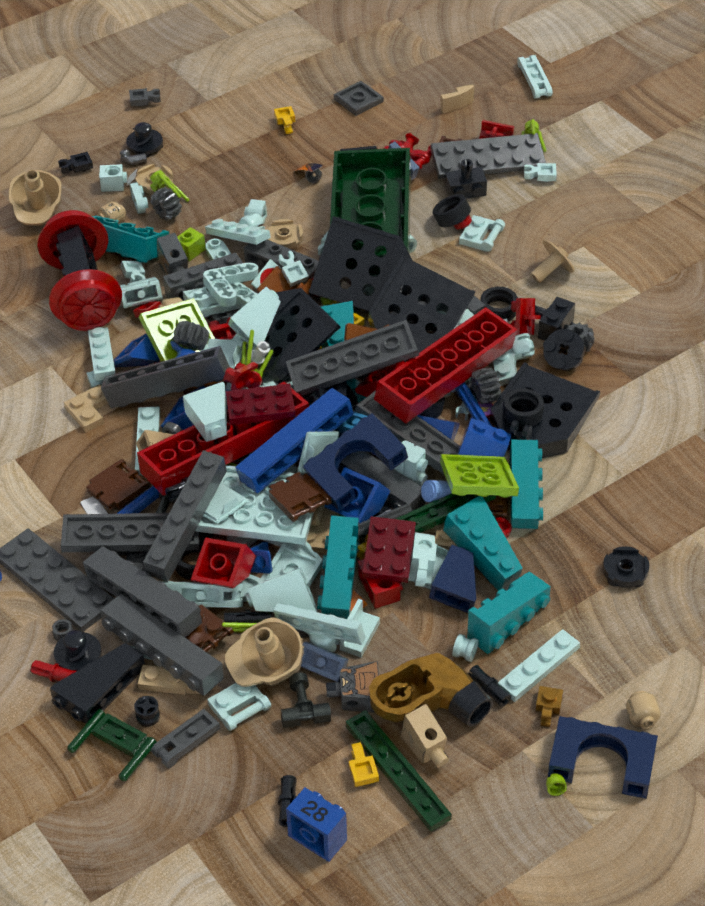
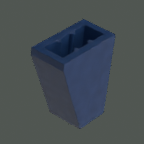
[429,545,476,613]

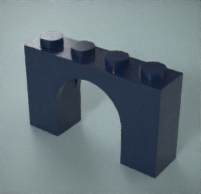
[303,413,408,511]
[548,716,658,799]

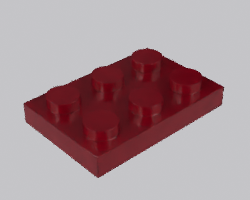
[226,384,296,425]
[362,516,416,583]

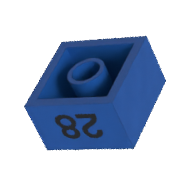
[286,787,347,862]

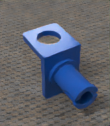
[250,542,273,574]

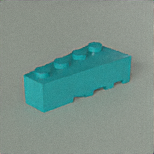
[92,215,169,263]
[321,301,354,349]
[509,440,543,529]
[443,496,523,591]
[317,515,359,619]
[467,571,551,654]

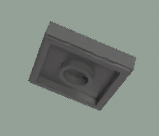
[334,81,384,116]

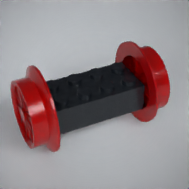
[37,210,122,331]

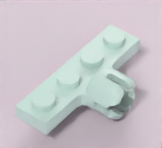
[205,213,271,245]
[493,318,535,386]
[273,603,365,652]

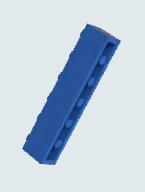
[235,388,354,494]

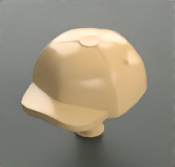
[9,169,61,226]
[225,617,304,687]

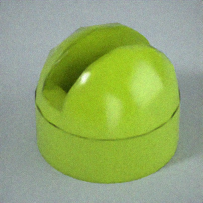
[546,773,567,796]

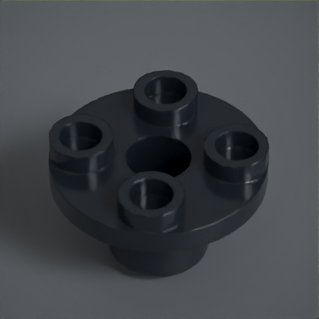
[126,122,163,157]
[54,630,102,671]

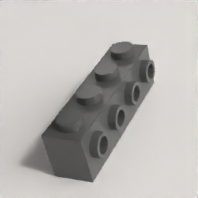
[244,239,319,284]
[163,253,243,301]

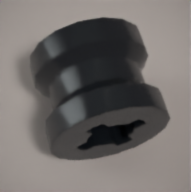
[134,696,160,727]

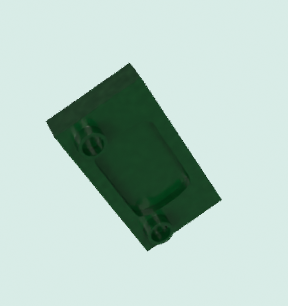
[330,148,411,275]

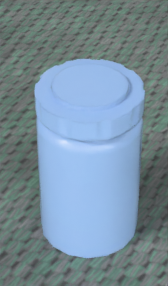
[421,480,451,502]

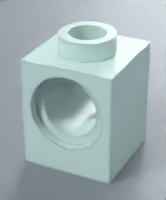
[99,164,127,192]

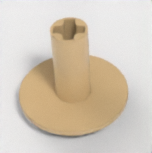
[530,239,575,283]

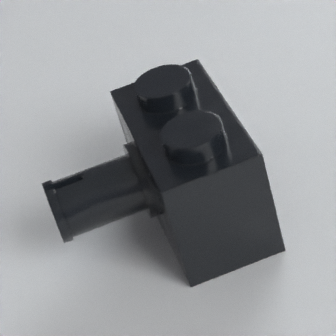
[445,159,487,199]
[535,297,575,341]

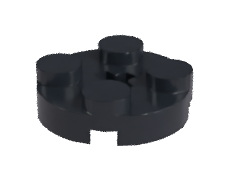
[543,329,586,371]
[603,546,650,588]

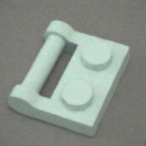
[459,215,505,252]
[207,683,272,731]

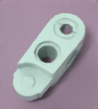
[408,532,437,587]

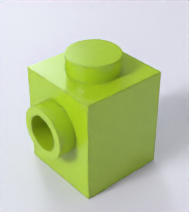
[177,227,206,262]

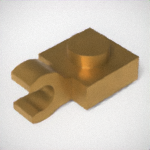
[536,686,563,727]

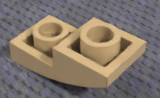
[441,85,474,113]

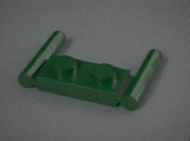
[67,709,157,782]

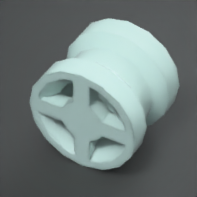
[452,634,478,662]

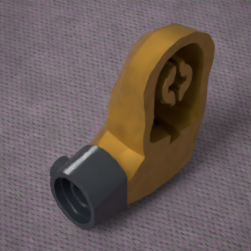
[369,653,493,727]

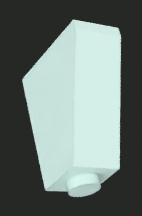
[228,287,281,350]
[183,382,227,442]
[246,567,318,612]

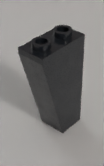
[50,643,145,724]

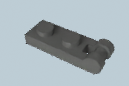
[151,709,220,768]

